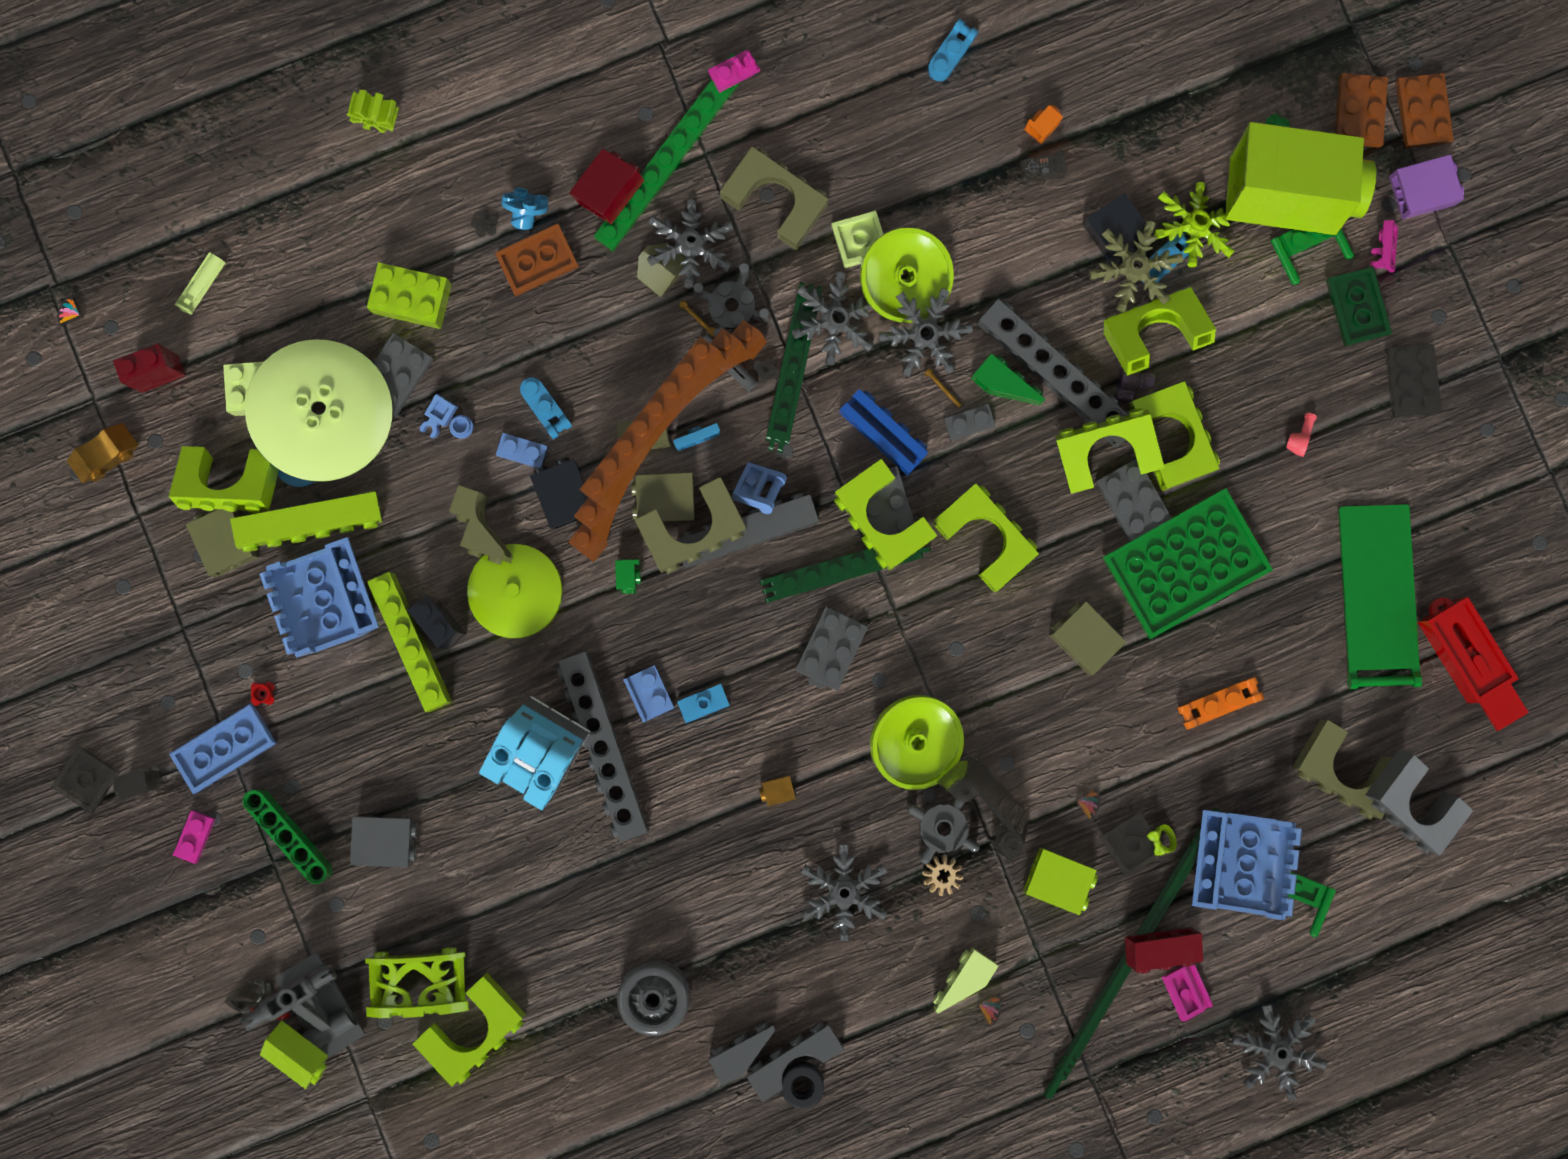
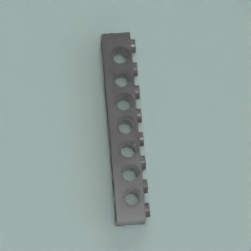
[977,299,1130,448]
[557,652,649,842]

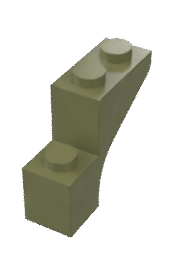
[449,485,513,565]

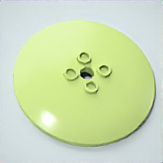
[245,339,393,482]

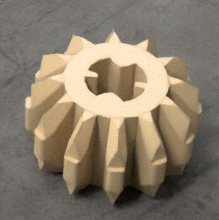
[922,854,963,896]

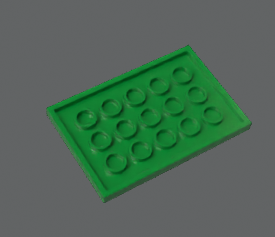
[1102,488,1273,639]

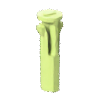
[174,252,226,315]

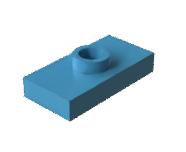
[673,423,721,451]
[677,684,730,723]

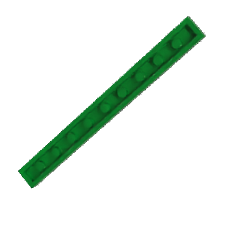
[594,53,742,252]

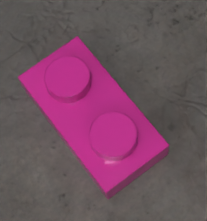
[173,810,216,864]

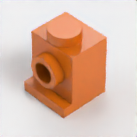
[1024,105,1063,145]

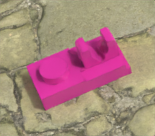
[708,50,760,93]
[1370,220,1398,272]

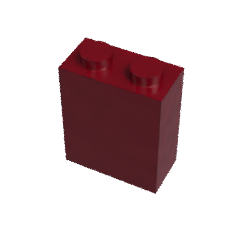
[569,148,645,224]
[113,344,186,393]

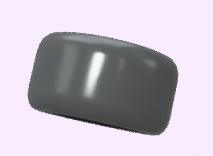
[617,959,691,1036]

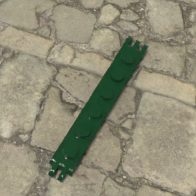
[766,282,823,453]
[759,546,931,603]

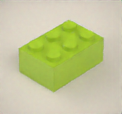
[367,262,452,329]

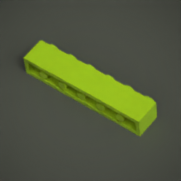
[230,491,382,552]
[367,572,452,712]

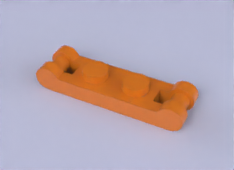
[1177,676,1265,730]

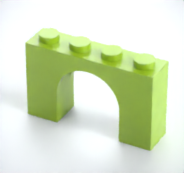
[1104,287,1216,376]
[1128,381,1220,491]
[1055,408,1164,494]
[168,446,279,513]
[834,459,937,571]
[932,484,1039,593]
[412,973,526,1086]

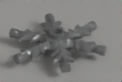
[647,200,733,288]
[792,272,874,365]
[879,288,973,377]
[801,844,888,941]
[1232,1004,1327,1100]

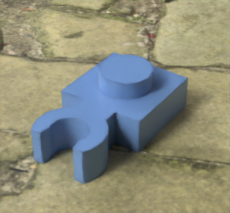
[420,394,458,438]

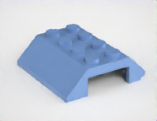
[260,537,379,658]
[1192,810,1302,920]

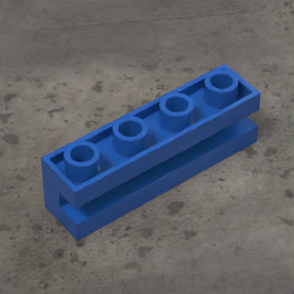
[839,389,928,476]

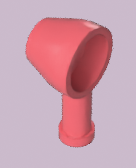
[1286,413,1317,457]

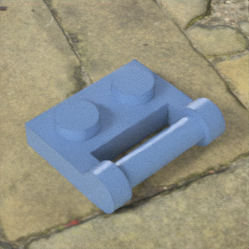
[732,462,787,514]

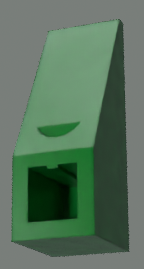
[971,354,1045,406]

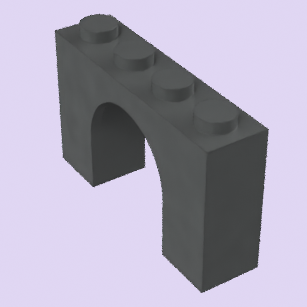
[1365,750,1473,856]

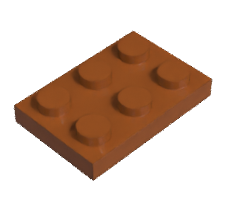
[1335,73,1388,148]
[1395,73,1454,148]
[495,224,579,297]

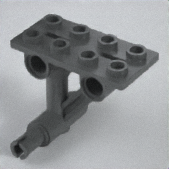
[241,953,365,1058]

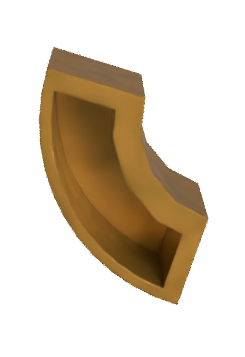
[67,423,139,484]

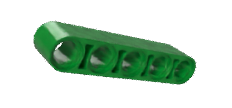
[243,789,333,884]

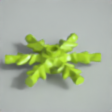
[1154,182,1234,267]

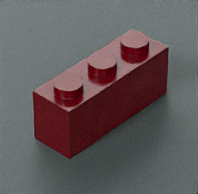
[1125,927,1203,973]

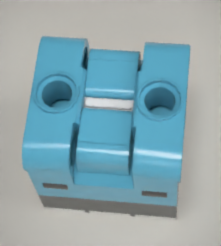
[479,696,591,811]

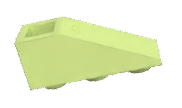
[933,947,999,1013]

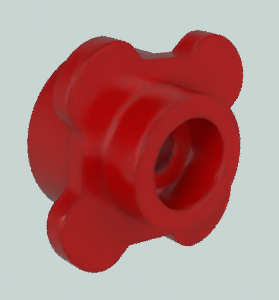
[251,682,275,706]

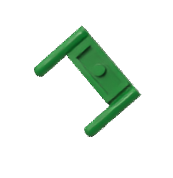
[1271,229,1354,285]
[1288,871,1336,937]

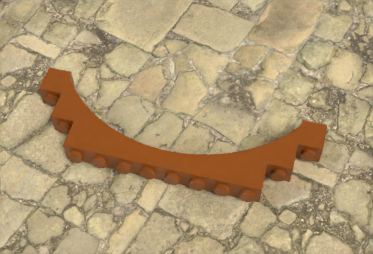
[568,320,767,562]

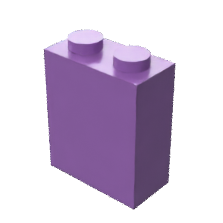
[1389,155,1464,220]

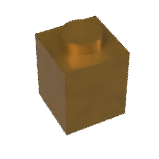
[759,775,796,806]

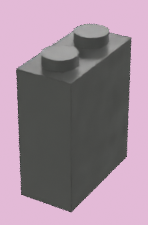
[350,815,418,867]

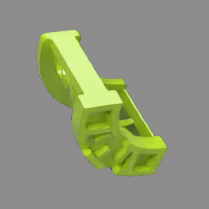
[365,947,469,1018]

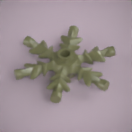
[1089,221,1183,312]

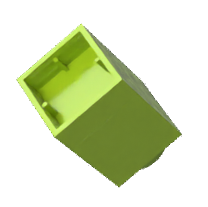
[1225,122,1376,235]

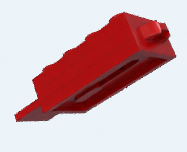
[1417,597,1529,731]

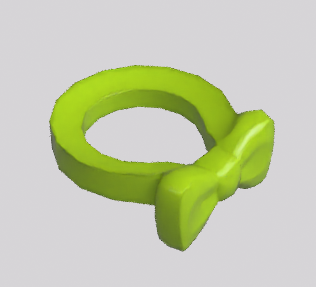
[1147,824,1177,856]

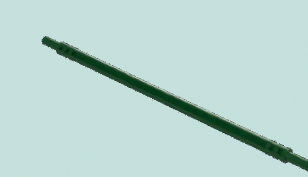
[1043,808,1222,1100]

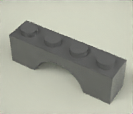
[747,1021,844,1102]

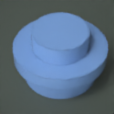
[449,415,473,439]

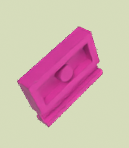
[1161,965,1213,1021]

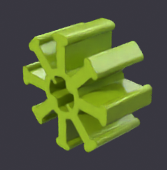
[347,90,399,133]

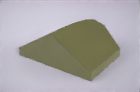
[637,243,686,298]

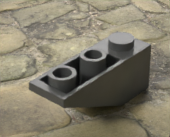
[709,1021,775,1086]

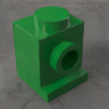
[615,559,641,594]

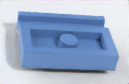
[624,665,675,723]

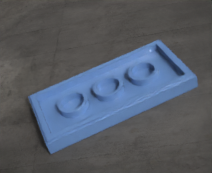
[169,703,277,794]

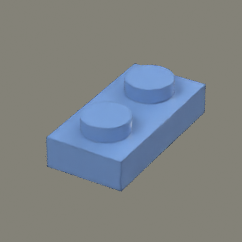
[496,433,549,468]

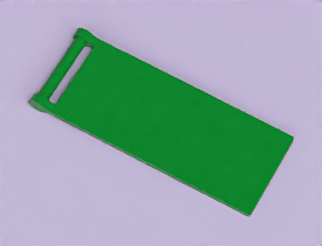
[1338,505,1422,689]

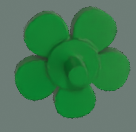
[1266,114,1291,128]

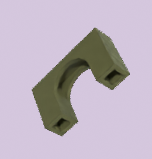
[720,147,829,250]
[635,477,747,574]
[1292,719,1392,820]

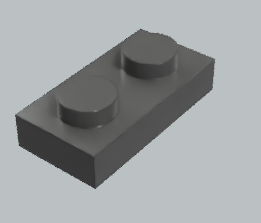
[943,404,996,442]

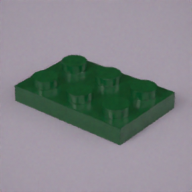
[1326,267,1392,347]

